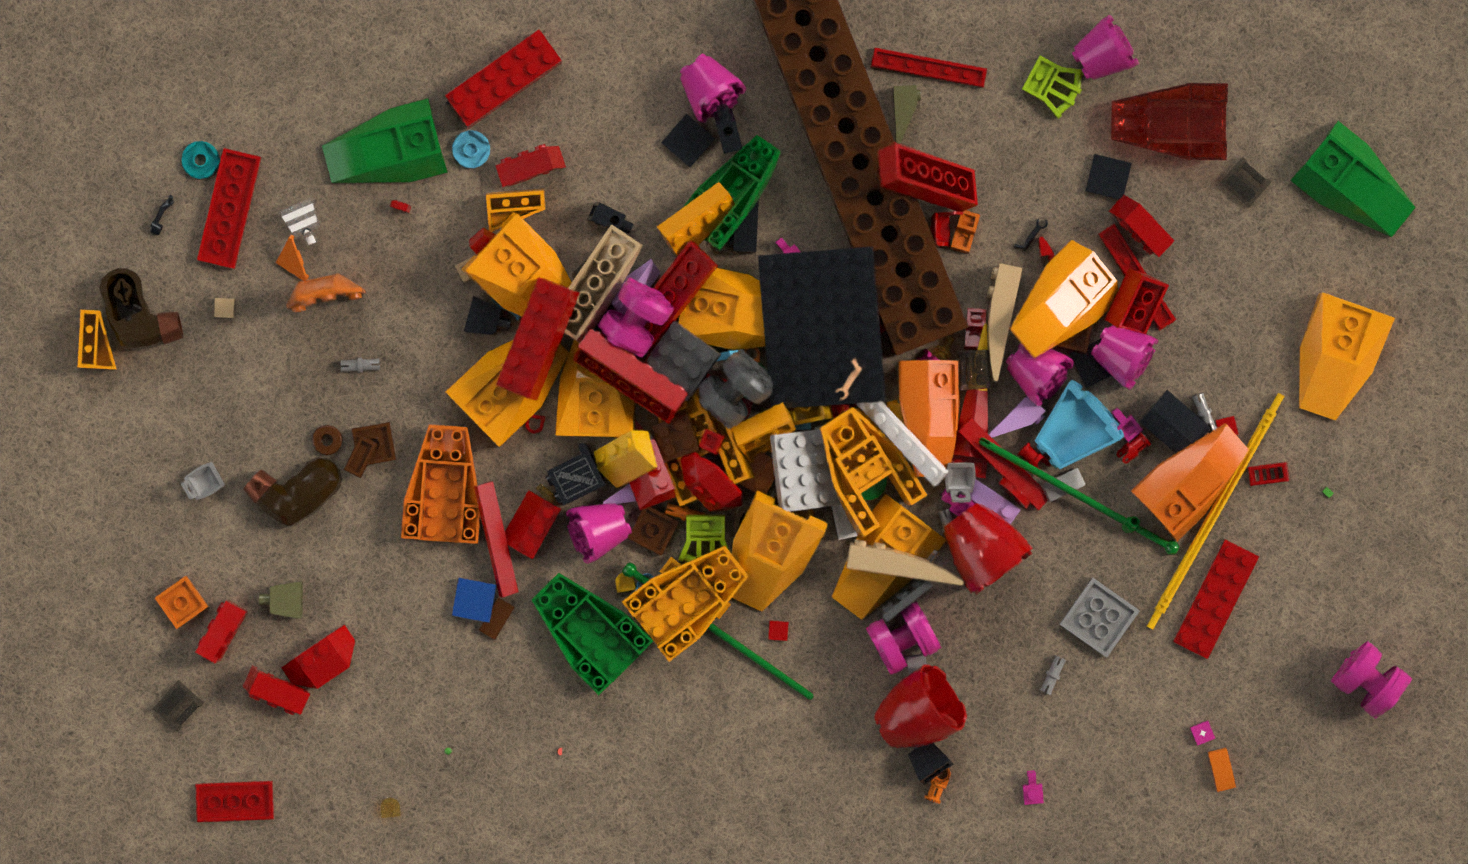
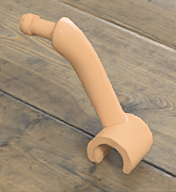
[836,359,861,400]

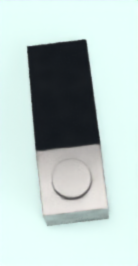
[730,200,759,253]

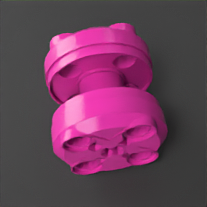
[598,278,674,357]
[866,601,942,675]
[1331,641,1412,719]

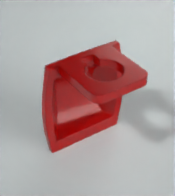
[930,211,963,247]

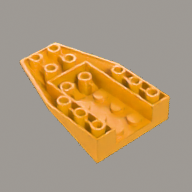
[461,212,572,317]
[678,268,766,350]
[1299,292,1395,421]
[446,339,569,447]
[555,339,636,438]
[732,491,828,612]

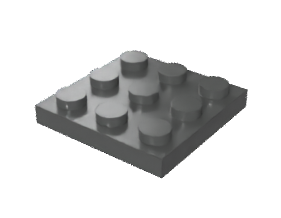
[645,321,721,402]
[880,579,933,621]

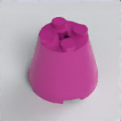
[1072,15,1139,80]
[680,54,746,123]
[1091,325,1158,390]
[1006,343,1074,406]
[566,503,632,564]

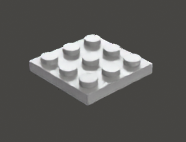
[1060,577,1140,658]

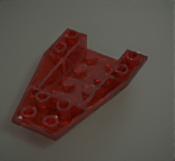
[1111,83,1228,161]

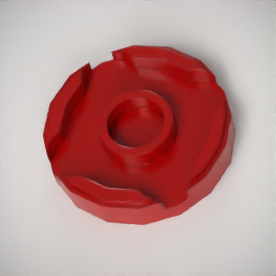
[998,478,1030,509]

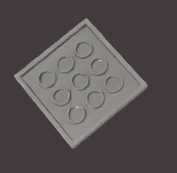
[770,430,841,511]

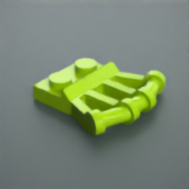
[1021,55,1084,119]
[678,515,731,562]

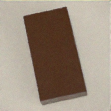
[343,435,378,478]
[479,597,515,640]

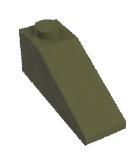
[893,85,921,144]

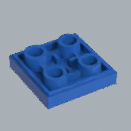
[452,578,496,623]

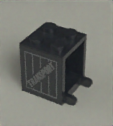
[545,443,606,506]

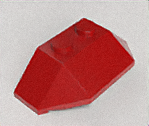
[680,452,743,511]
[281,625,355,689]

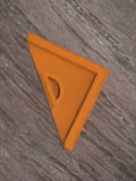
[276,235,309,281]

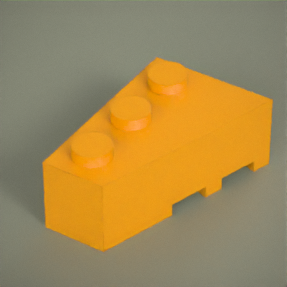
[486,188,546,232]
[78,310,117,370]
[731,403,796,463]

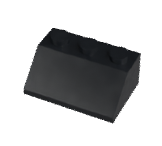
[1140,389,1210,453]

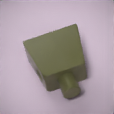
[259,581,303,619]

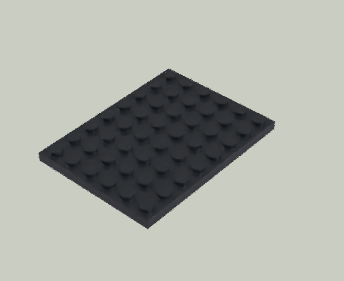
[758,246,886,408]

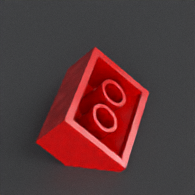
[1105,268,1169,334]
[629,439,676,510]
[505,490,562,559]

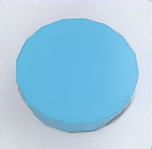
[452,130,490,169]

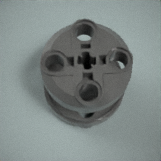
[699,349,772,429]

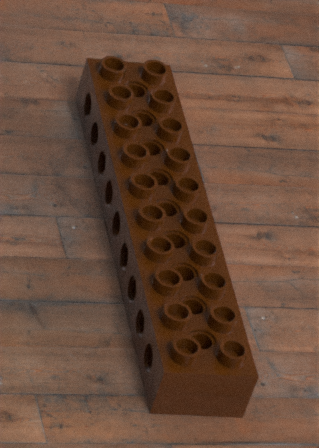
[752,0,969,357]

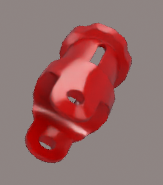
[1116,432,1151,464]
[1017,442,1051,469]

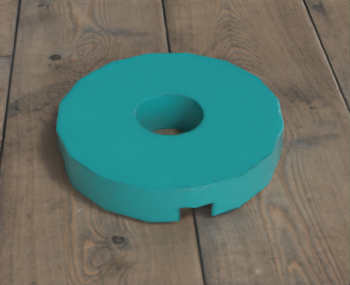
[182,141,220,179]

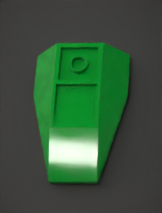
[322,98,448,183]
[1290,121,1416,237]
[681,135,781,251]
[532,573,653,695]

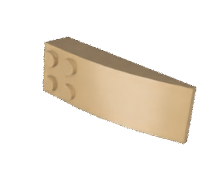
[564,224,643,343]
[986,263,1022,382]
[847,539,963,585]

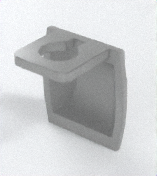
[181,462,225,500]
[945,462,976,502]

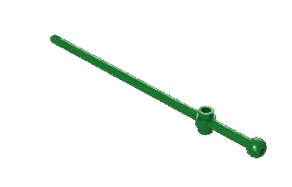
[978,437,1179,555]
[622,563,814,700]

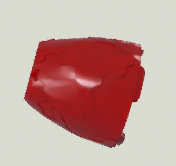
[944,503,1033,595]
[874,664,967,748]

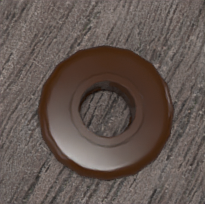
[312,425,342,455]

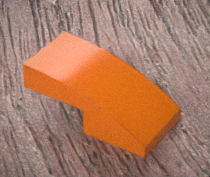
[950,211,980,254]
[1208,748,1236,792]

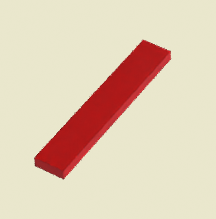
[871,47,987,88]
[1098,224,1176,330]
[957,418,1048,510]
[474,481,519,598]

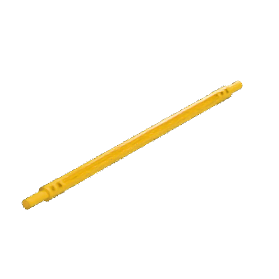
[1147,393,1285,630]

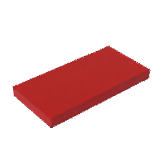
[195,781,274,822]

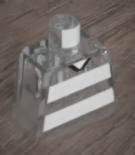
[278,197,321,246]

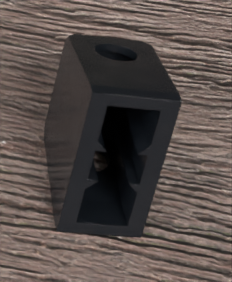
[713,104,742,154]
[587,202,633,234]
[464,296,511,335]
[908,743,954,785]

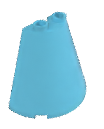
[1035,380,1124,469]

